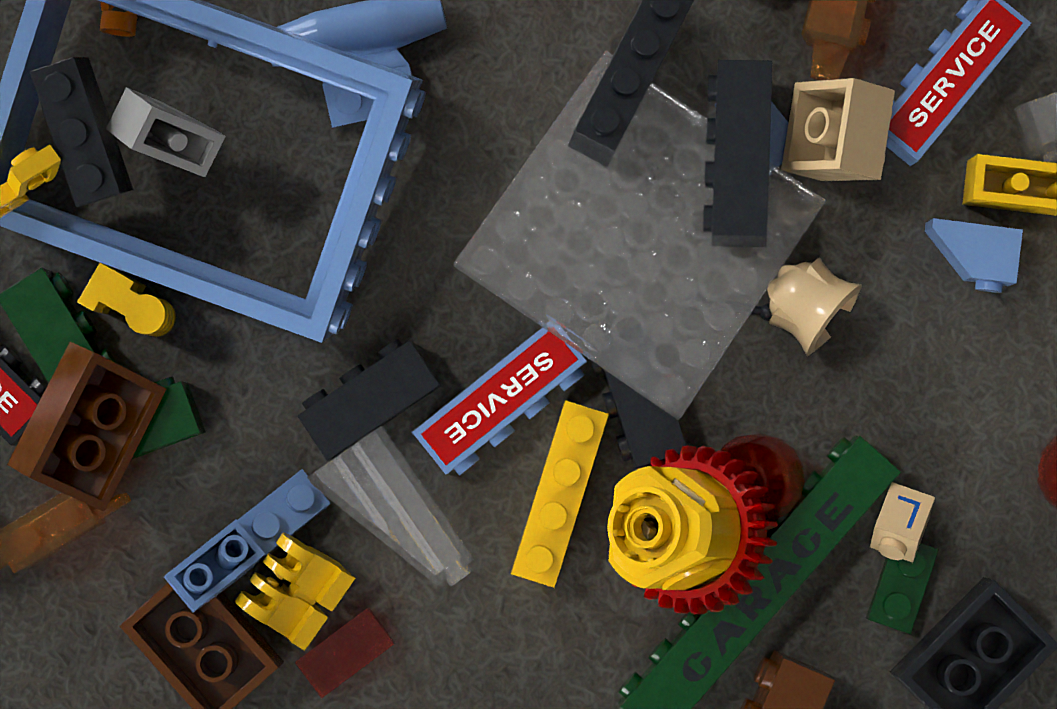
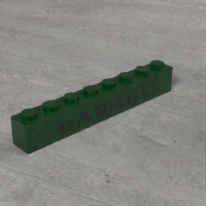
[618,436,901,709]

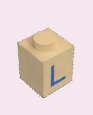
[870,482,935,563]

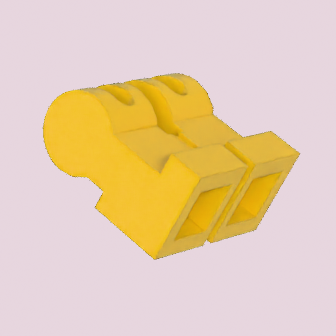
[77,263,176,337]
[235,532,356,651]

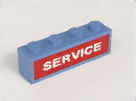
[886,0,1031,166]
[412,319,587,476]

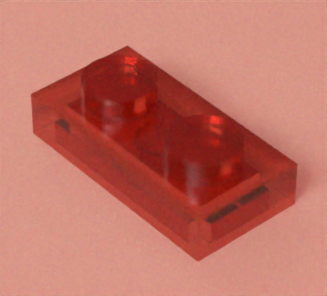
[295,607,395,698]

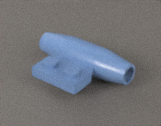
[271,0,447,128]

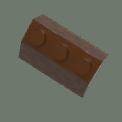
[7,342,167,512]

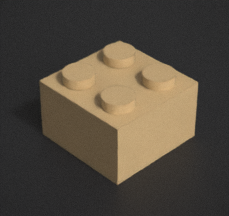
[781,78,895,181]

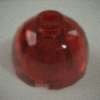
[721,433,805,522]

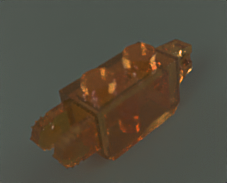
[801,0,875,81]
[0,492,131,573]

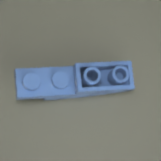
[164,469,330,613]

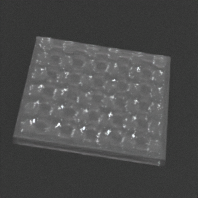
[454,50,826,420]

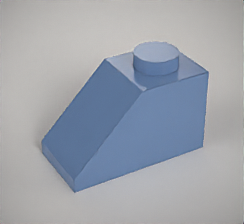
[925,218,1023,293]

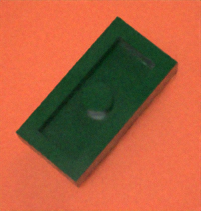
[866,543,939,634]

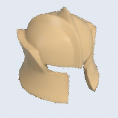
[767,257,862,356]

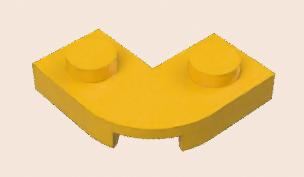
[0,145,61,218]

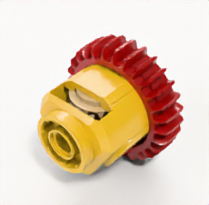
[607,446,778,614]

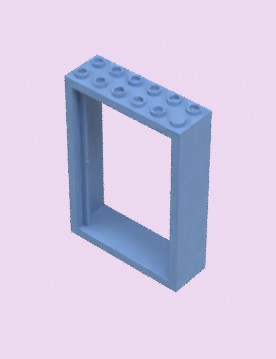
[0,0,426,343]

